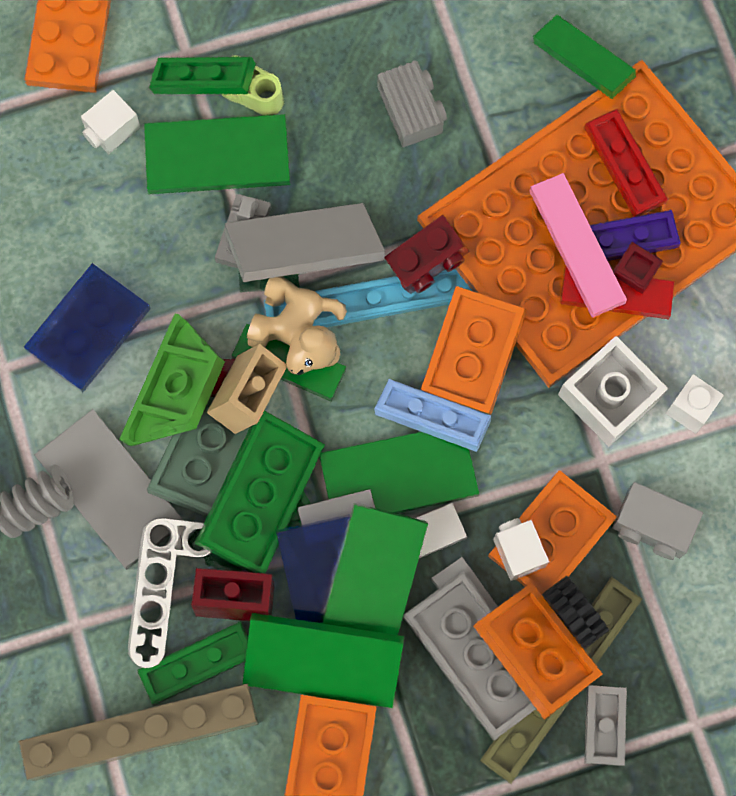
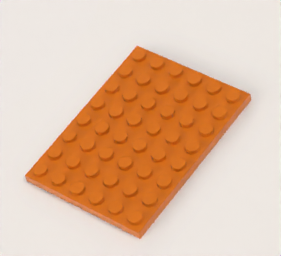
[417,60,736,388]

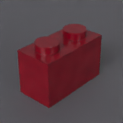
[192,568,275,621]

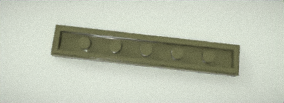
[480,577,642,784]

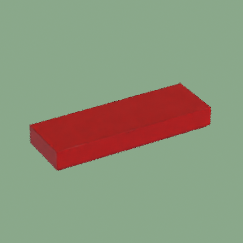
[584,109,668,217]
[560,266,675,320]

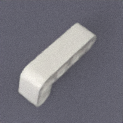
[128,518,211,668]

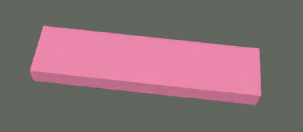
[529,173,627,318]

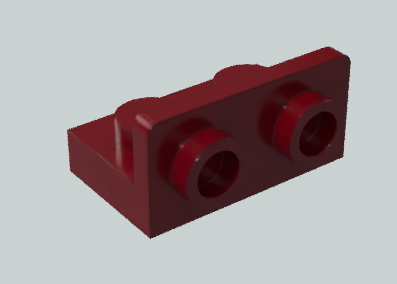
[384,215,469,294]

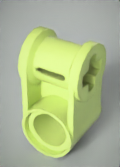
[221,55,284,116]

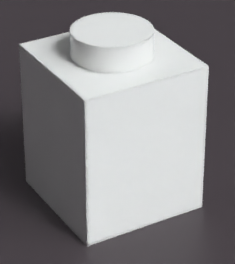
[81,90,141,154]
[665,374,724,434]
[493,518,549,581]

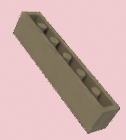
[19,684,258,781]

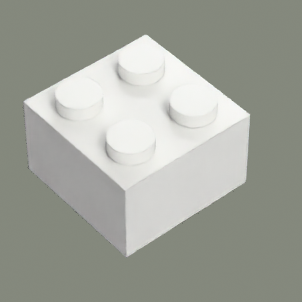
[558,336,668,447]

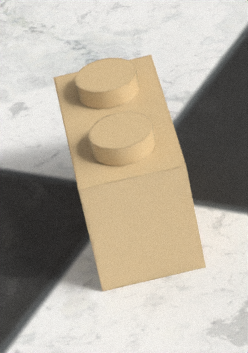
[207,343,287,434]

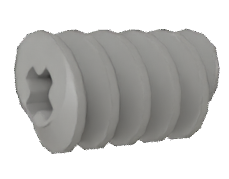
[0,464,74,538]

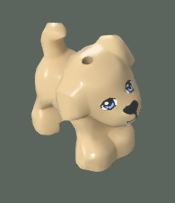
[247,276,347,375]

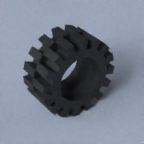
[542,576,609,649]

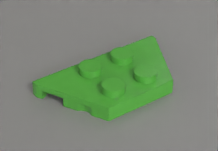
[119,313,225,446]

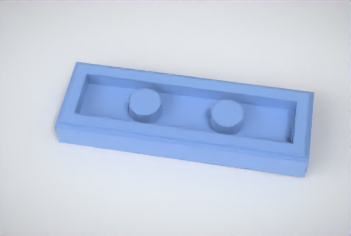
[374,379,491,452]

